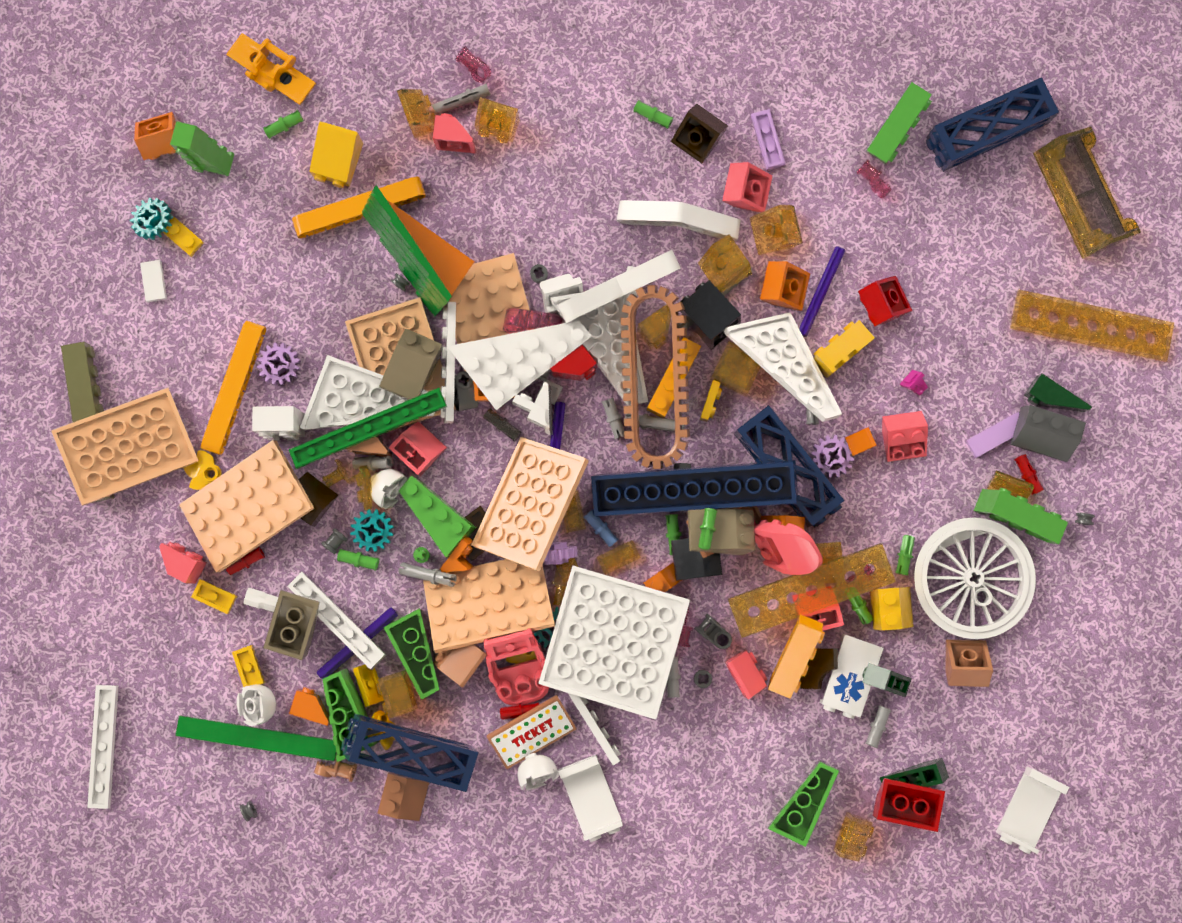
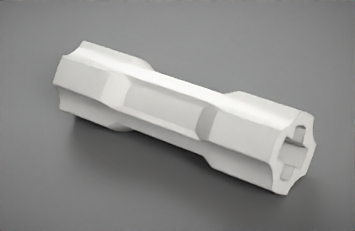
[244,588,278,612]

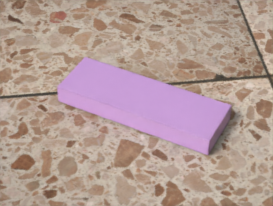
[750,109,786,171]
[966,412,1019,458]

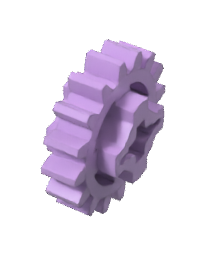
[257,342,301,386]
[810,435,855,478]
[544,542,578,565]

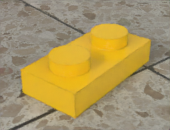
[163,216,204,257]
[700,380,722,422]
[191,579,237,614]
[232,645,265,687]
[353,664,385,707]

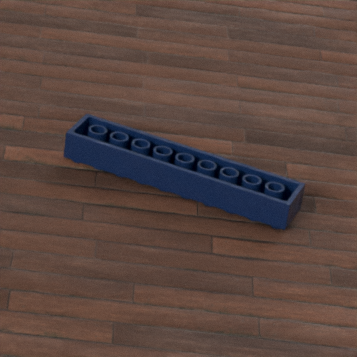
[591,460,798,516]

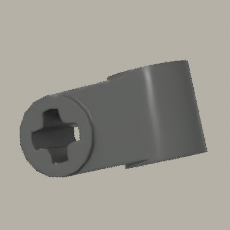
[454,371,478,412]
[694,614,732,649]

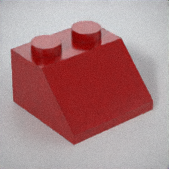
[858,276,913,327]
[550,345,597,381]

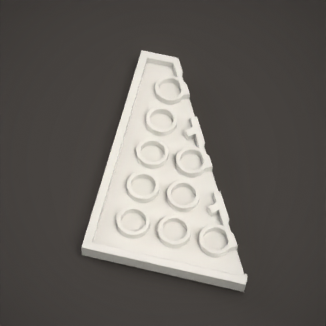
[550,292,648,405]
[724,312,842,422]
[448,320,592,410]
[300,355,435,430]

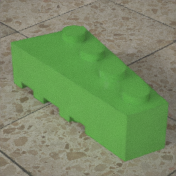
[170,121,234,176]
[384,608,440,700]
[322,668,379,762]
[768,761,839,847]

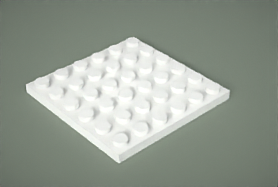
[539,566,690,719]

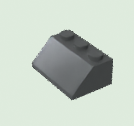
[1011,405,1086,462]

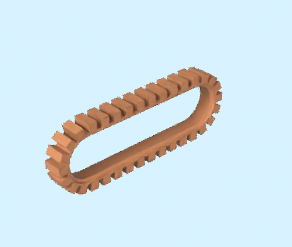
[621,285,690,469]

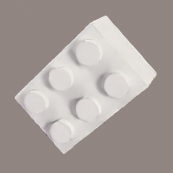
[252,406,305,441]

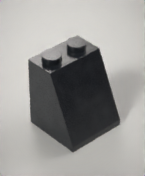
[680,280,741,350]

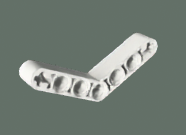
[616,200,741,241]
[557,250,680,323]

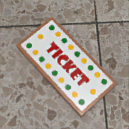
[486,695,577,769]

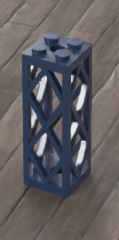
[926,77,1059,172]
[734,405,845,528]
[341,714,479,792]

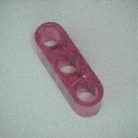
[503,308,563,334]

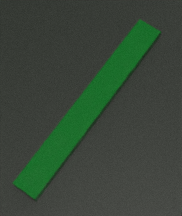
[289,388,447,469]
[175,715,337,761]

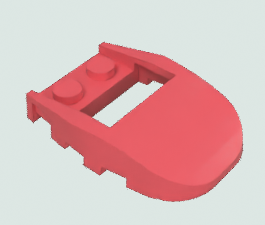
[754,520,823,575]
[484,628,549,706]

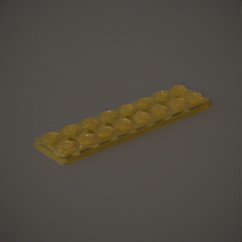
[1010,290,1174,362]
[728,543,896,638]

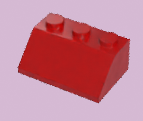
[873,778,945,832]

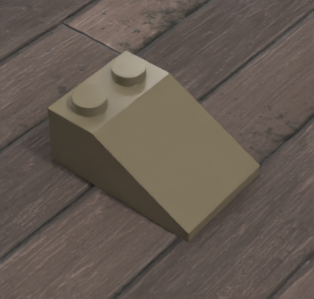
[379,328,442,400]
[688,509,755,555]
[263,590,320,660]

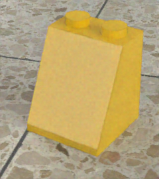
[309,121,363,188]
[870,587,914,630]

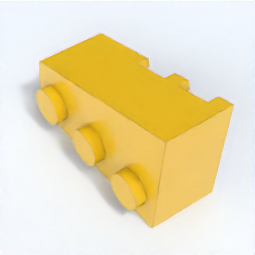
[813,320,875,378]

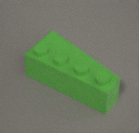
[866,82,932,164]
[399,475,476,558]
[973,488,1068,544]

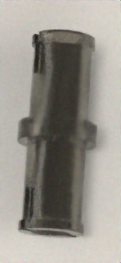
[483,408,522,442]

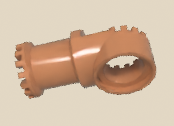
[314,761,357,782]

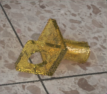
[322,459,370,488]
[552,563,576,606]

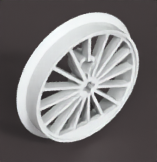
[914,518,1036,639]

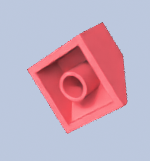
[433,113,476,154]
[722,162,772,213]
[725,650,768,699]

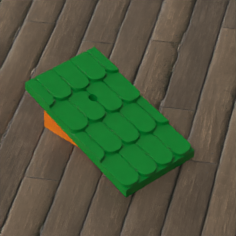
[362,185,475,317]

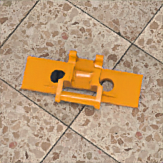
[226,33,316,105]

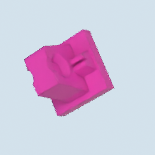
[900,370,928,395]

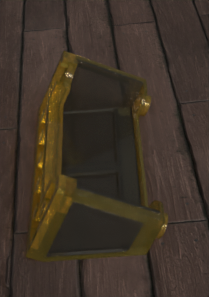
[1033,126,1141,259]

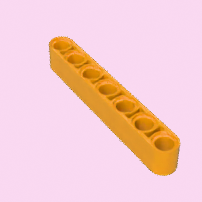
[292,176,426,238]
[201,320,266,455]

